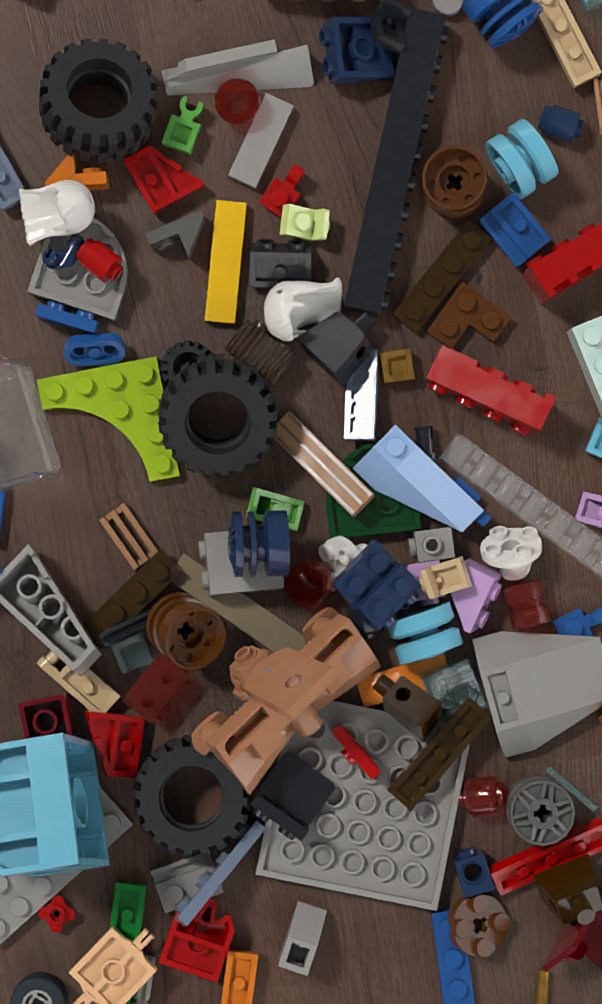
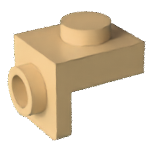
[419,556,472,600]

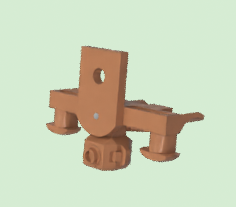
[191,607,381,795]

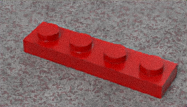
[488,817,602,896]

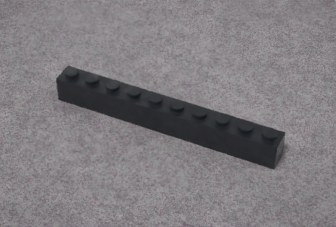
[343,8,450,317]

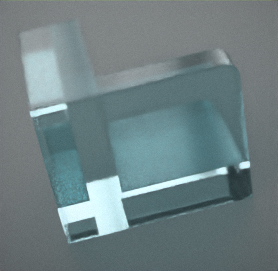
[111,633,154,674]

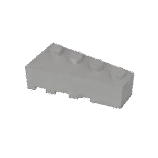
[0,544,102,677]

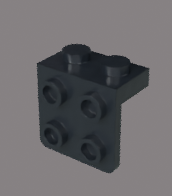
[250,752,335,841]

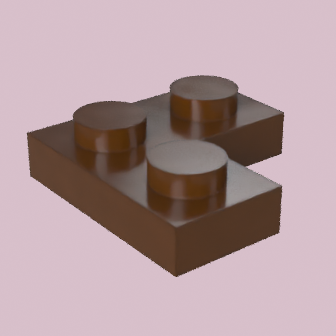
[426,282,511,349]

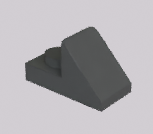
[145,210,205,259]

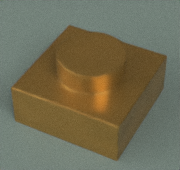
[380,349,415,384]

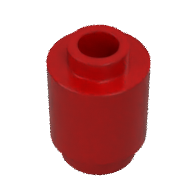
[76,238,123,282]

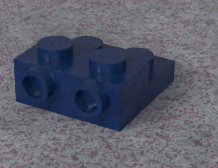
[319,17,394,84]
[330,540,421,630]

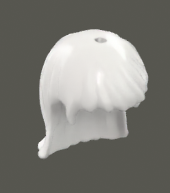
[19,180,95,246]
[264,278,344,341]

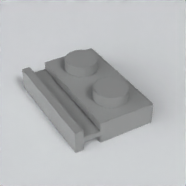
[150,854,224,914]

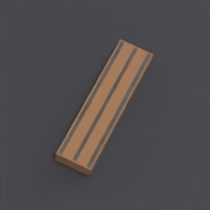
[273,411,375,517]

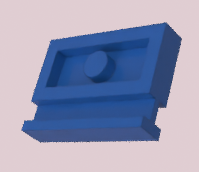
[478,192,551,269]

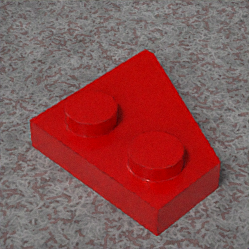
[123,145,205,215]
[85,710,145,778]

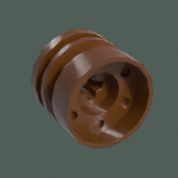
[422,145,487,218]
[146,592,226,670]

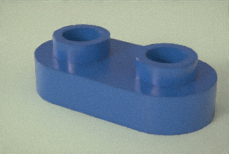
[64,333,125,366]

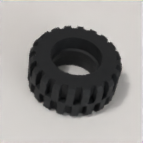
[39,38,158,163]
[158,354,277,478]
[132,735,252,857]

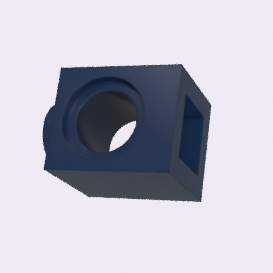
[452,847,495,898]

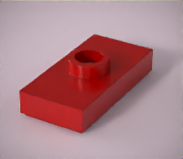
[331,723,380,780]

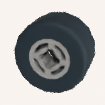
[10,972,68,1004]

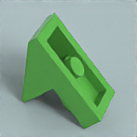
[246,487,305,531]

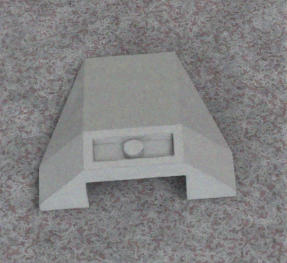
[472,631,602,758]

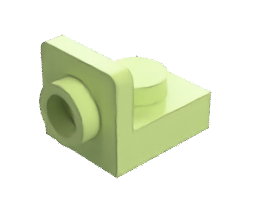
[279,204,330,242]

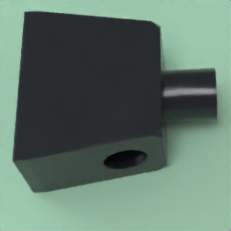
[297,311,375,386]

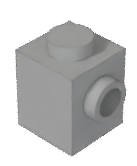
[408,527,455,562]

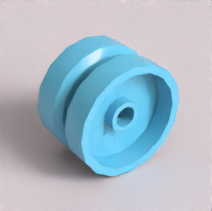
[485,118,559,199]
[387,602,463,665]

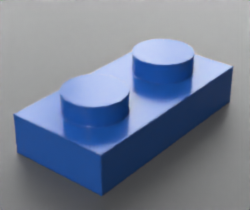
[35,301,100,334]

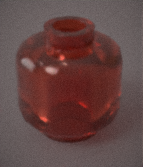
[459,775,507,818]

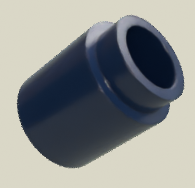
[537,104,585,143]

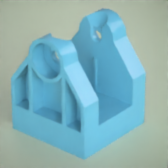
[0,733,110,877]

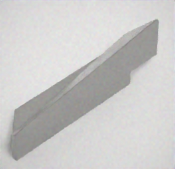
[161,39,314,95]

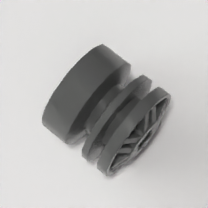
[504,774,575,846]

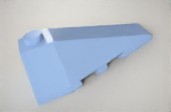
[353,424,484,532]

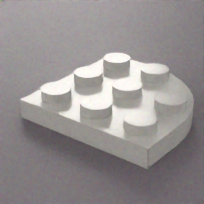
[27,218,128,321]

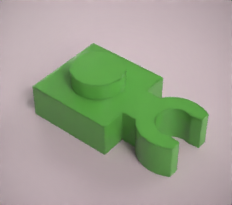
[162,96,203,155]

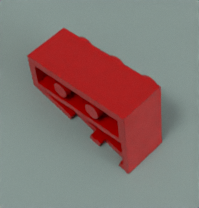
[522,223,602,305]

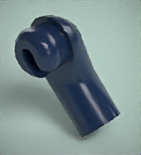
[42,235,85,270]

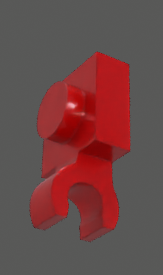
[258,164,305,219]

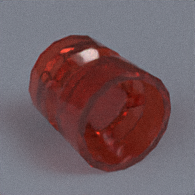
[502,579,552,630]

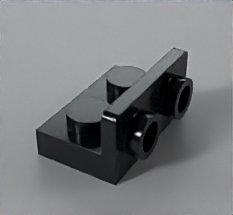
[249,239,312,287]

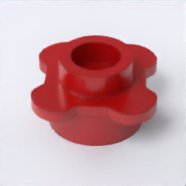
[38,895,75,932]

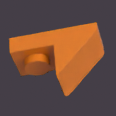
[45,153,110,191]

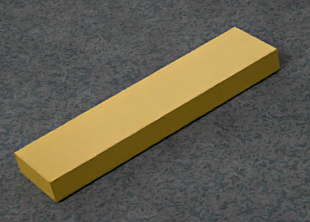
[204,200,247,325]

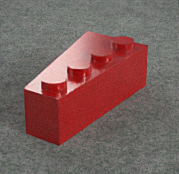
[424,345,557,436]

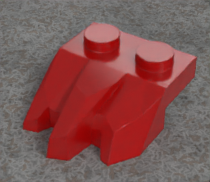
[159,897,235,983]

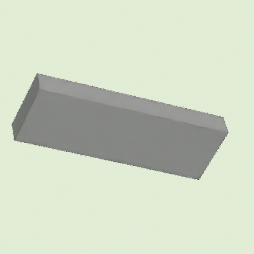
[228,93,294,190]

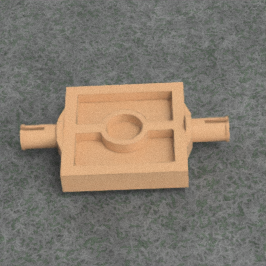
[69,926,158,1004]

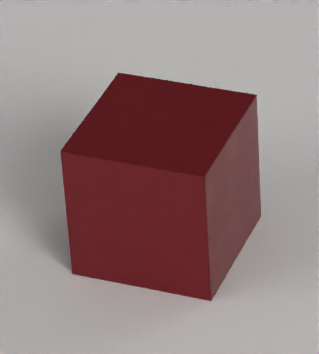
[18,691,78,739]

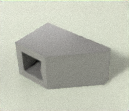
[278,900,327,976]

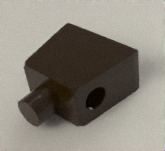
[373,674,442,742]
[534,854,602,925]

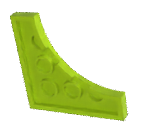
[37,356,180,482]

